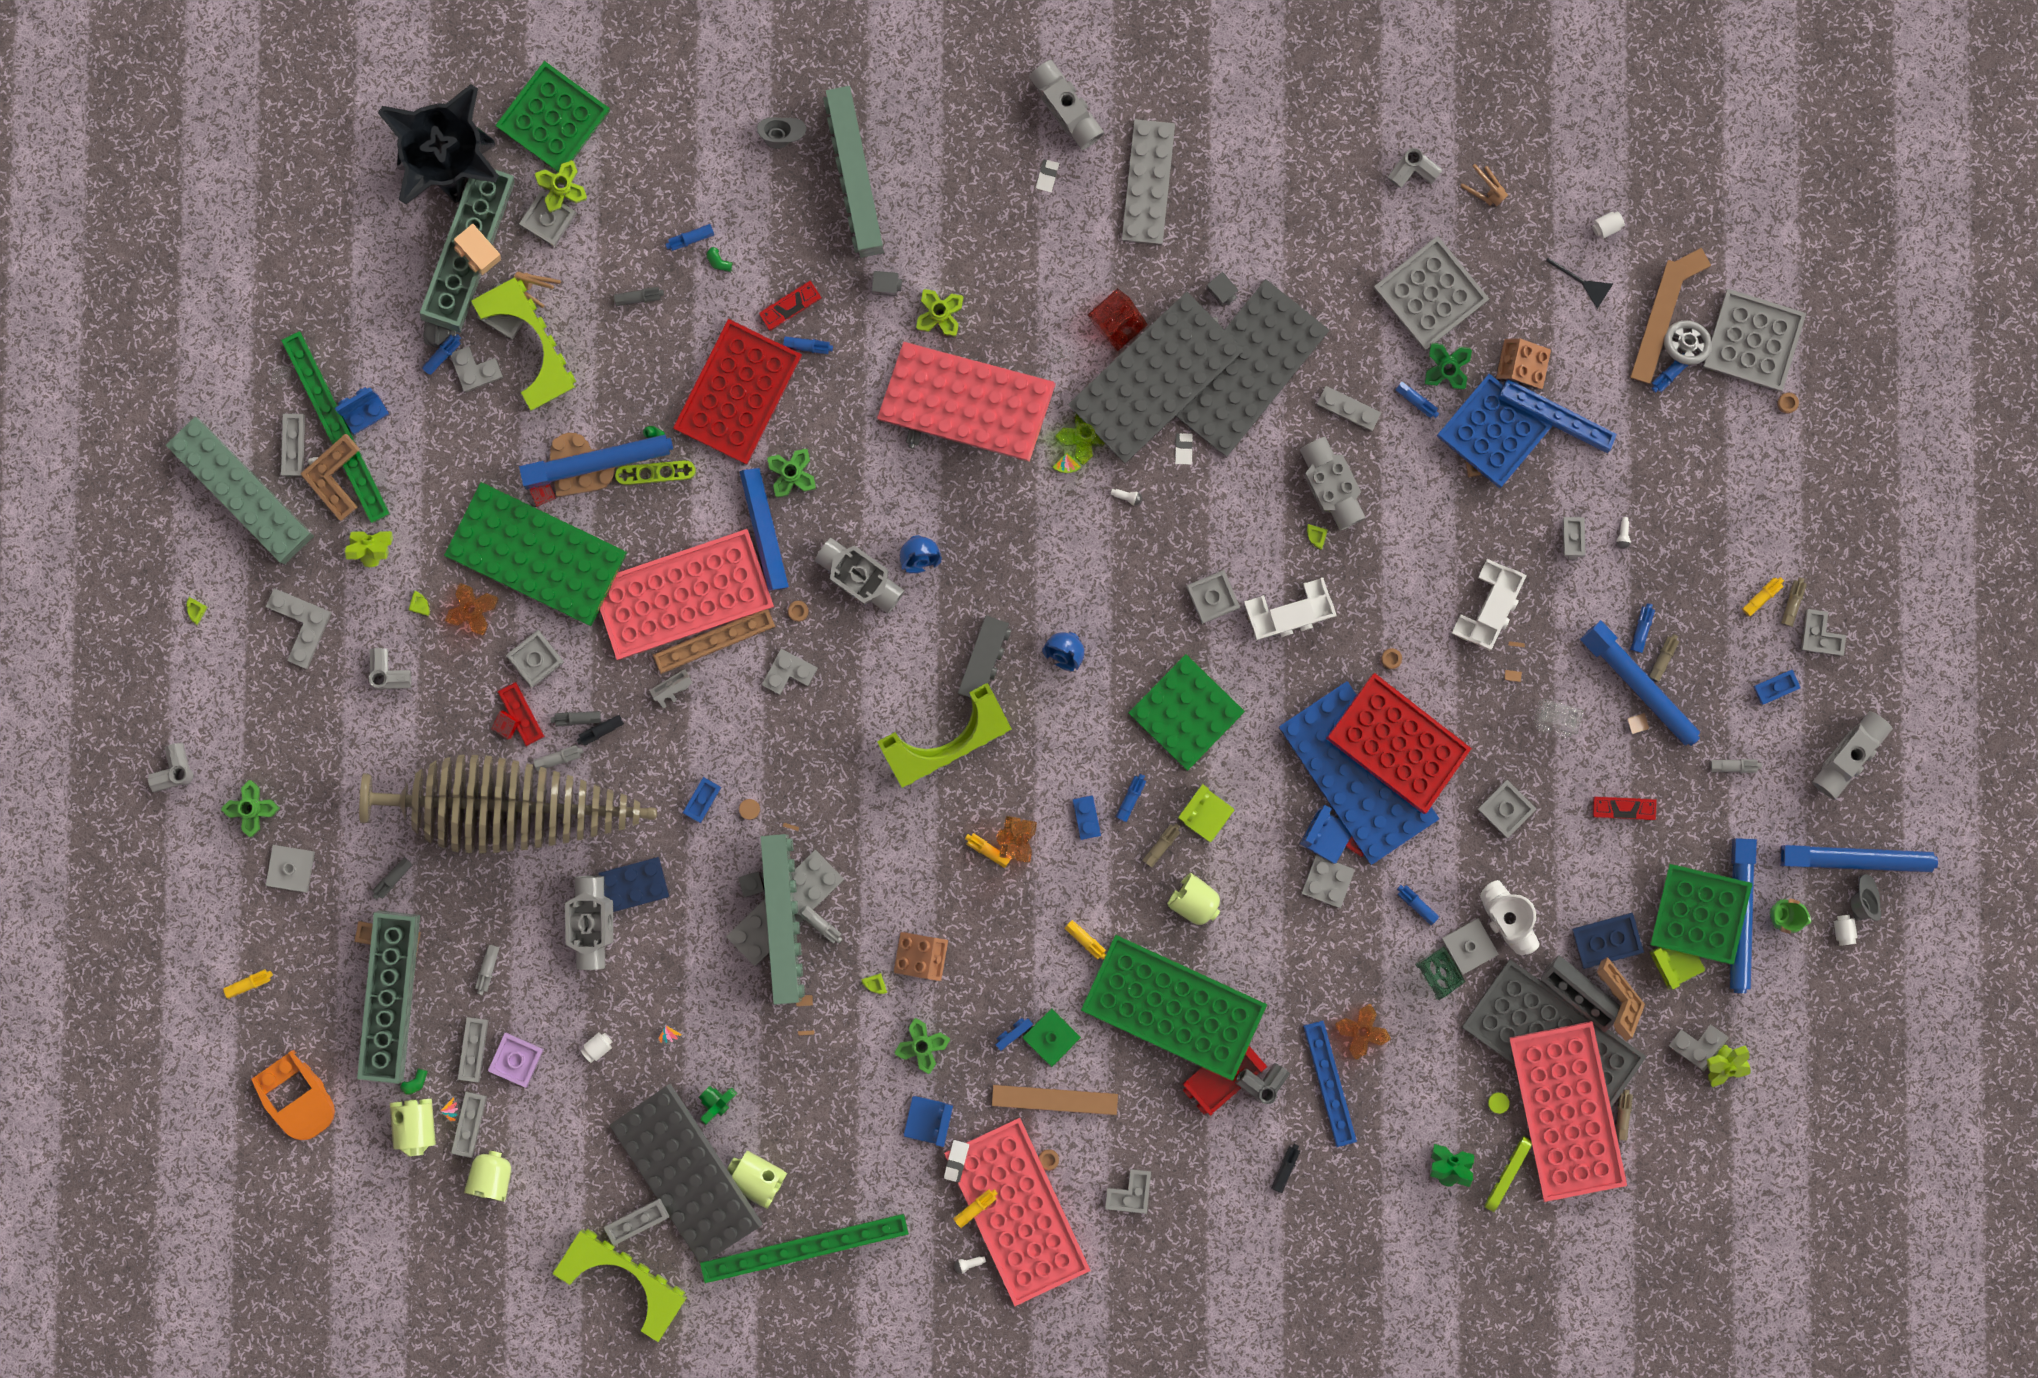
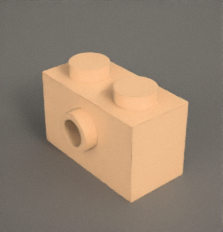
[454,224,501,275]

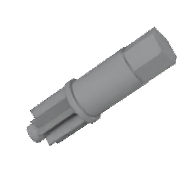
[534,745,584,771]
[1711,759,1762,773]
[799,905,842,943]
[475,944,499,995]

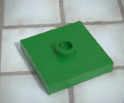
[1022,1008,1081,1067]

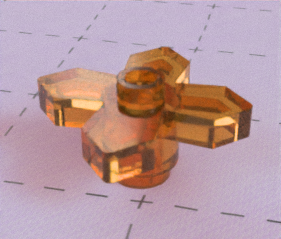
[445,583,499,636]
[997,816,1037,863]
[1335,1004,1391,1060]

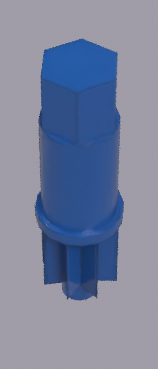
[666,224,714,251]
[422,334,461,375]
[783,336,833,354]
[1651,353,1688,393]
[1395,382,1440,418]
[1630,603,1655,653]
[1116,774,1146,822]
[1397,885,1439,925]

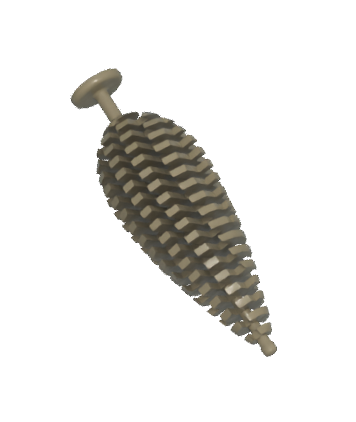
[359,754,657,854]

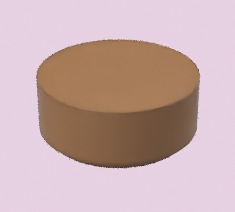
[1777,393,1799,414]
[788,601,809,622]
[1381,648,1402,669]
[739,799,760,820]
[1039,1149,1059,1170]

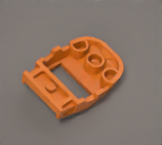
[251,1050,335,1140]

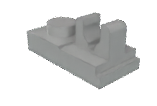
[1563,517,1585,560]
[650,669,693,708]

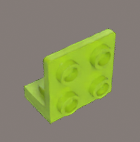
[1177,784,1234,842]
[1649,947,1705,990]

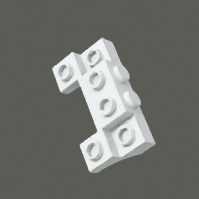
[1451,559,1527,651]
[1244,578,1337,641]

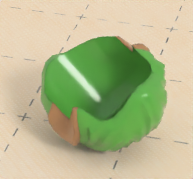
[1769,898,1811,934]

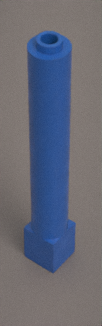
[519,434,674,489]
[1580,620,1700,746]
[1730,838,1757,993]
[1780,845,1938,873]

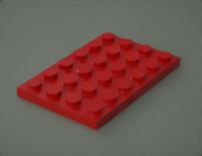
[673,319,802,465]
[1326,673,1472,814]

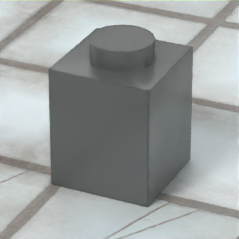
[872,271,902,297]
[1206,271,1238,306]
[738,871,765,897]

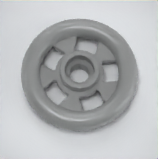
[1664,320,1712,365]

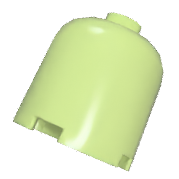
[1167,873,1220,925]
[464,1151,511,1202]

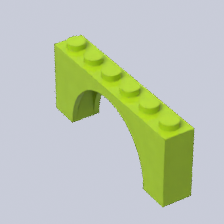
[471,277,577,411]
[877,683,1012,788]
[553,1229,687,1342]

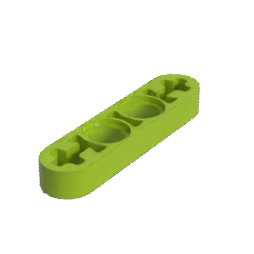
[615,460,696,485]
[1484,1136,1532,1212]

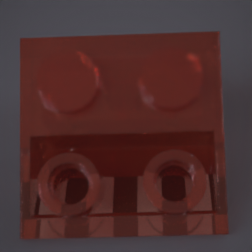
[1087,288,1148,351]

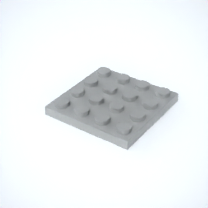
[1373,236,1489,351]
[1702,289,1806,392]

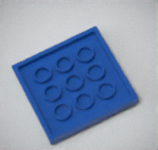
[1437,374,1552,489]

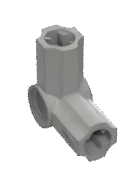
[1387,148,1443,189]
[369,648,412,691]
[148,743,193,792]

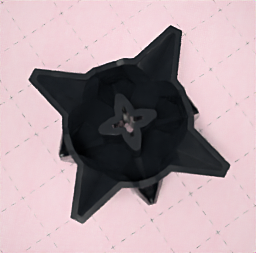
[378,84,499,204]

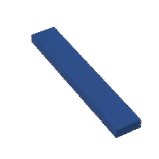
[1498,379,1617,454]
[739,468,789,591]
[1303,1020,1357,1147]

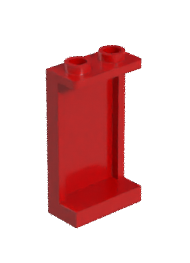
[1183,1046,1267,1116]

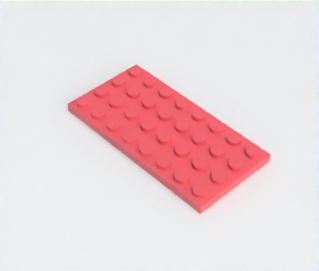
[877,342,1056,462]
[600,529,774,660]
[1510,1021,1627,1202]
[944,1118,1091,1306]

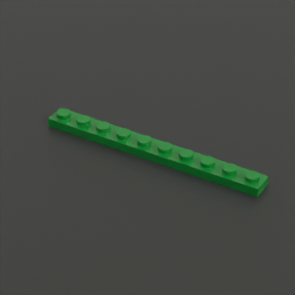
[281,331,391,524]
[700,1213,909,1284]

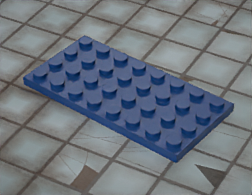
[1278,681,1440,865]

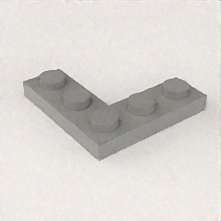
[266,588,332,669]

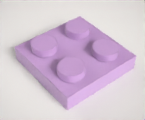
[488,1033,544,1088]

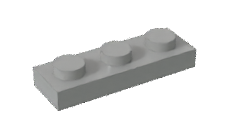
[1317,386,1382,432]
[281,414,305,476]
[458,1017,488,1082]
[451,1092,487,1158]
[604,1198,669,1246]

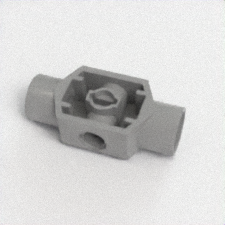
[1029,60,1105,150]
[1300,437,1366,531]
[814,538,905,614]
[1812,711,1893,800]
[565,875,614,970]

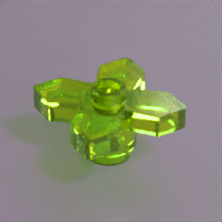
[1055,414,1106,466]

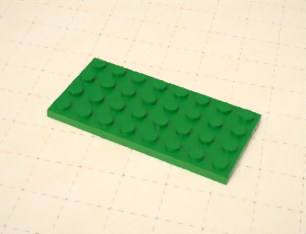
[444,482,628,626]
[1081,935,1268,1081]

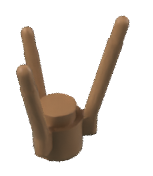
[1460,164,1508,206]
[513,271,561,308]

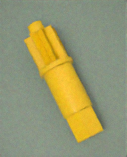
[1742,577,1784,617]
[965,833,1011,868]
[1064,920,1106,960]
[223,969,273,999]
[953,1189,998,1228]

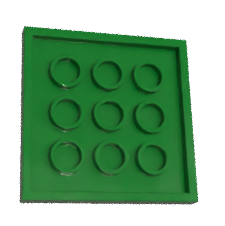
[495,61,611,173]
[1128,654,1245,771]
[1651,864,1753,965]

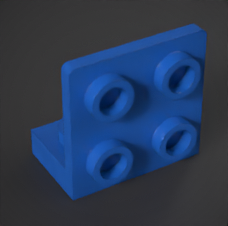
[334,387,389,435]
[1299,805,1351,864]
[904,1096,953,1147]

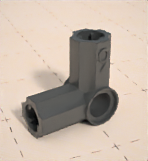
[1235,1063,1290,1104]

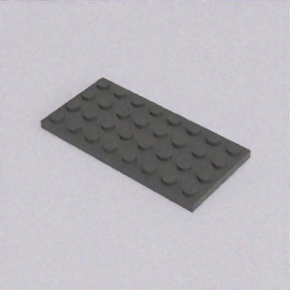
[1175,279,1330,458]
[1068,292,1244,464]
[1461,959,1647,1107]
[609,1084,763,1263]

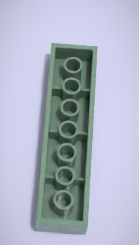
[823,86,884,258]
[420,169,515,333]
[166,416,314,565]
[760,834,805,1004]
[357,910,420,1084]

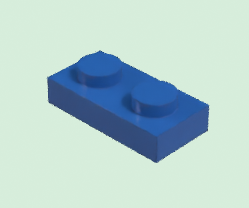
[1753,669,1801,705]
[683,777,722,823]
[1073,795,1101,840]
[995,1018,1033,1051]

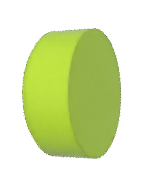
[1488,1092,1509,1114]

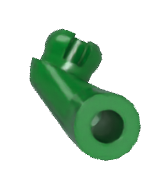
[706,247,733,272]
[643,426,665,438]
[400,1068,428,1095]

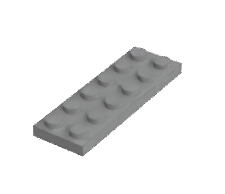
[1122,119,1175,245]
[726,850,845,966]

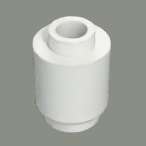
[1592,211,1625,239]
[1833,915,1858,946]
[581,1032,612,1063]

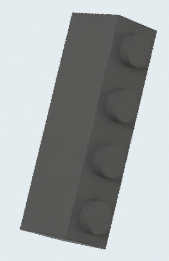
[958,615,1012,699]
[1541,955,1620,1032]

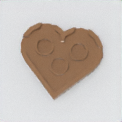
[550,433,615,497]

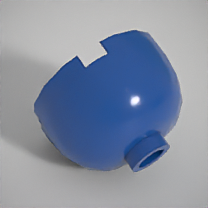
[899,535,942,574]
[1042,632,1084,672]

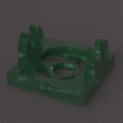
[1415,946,1465,1000]

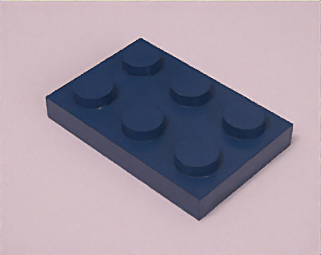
[598,857,670,912]
[1572,912,1644,969]

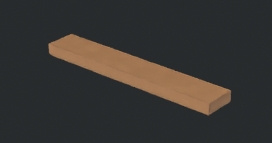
[1630,260,1688,384]
[653,609,775,674]
[992,1085,1118,1115]

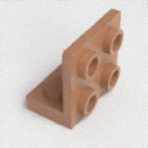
[1496,338,1551,389]
[894,932,948,981]

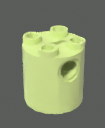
[390,1099,436,1156]
[727,1150,787,1209]

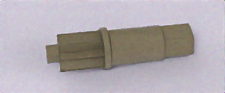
[1781,577,1807,627]
[1649,634,1679,682]
[1143,823,1181,867]
[1616,1089,1633,1140]

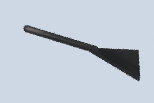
[1546,258,1614,309]

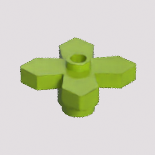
[535,161,587,213]
[916,289,963,337]
[345,531,393,567]
[1706,1045,1751,1087]

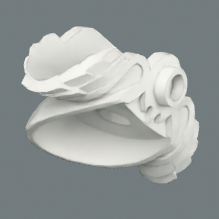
[1480,880,1540,955]

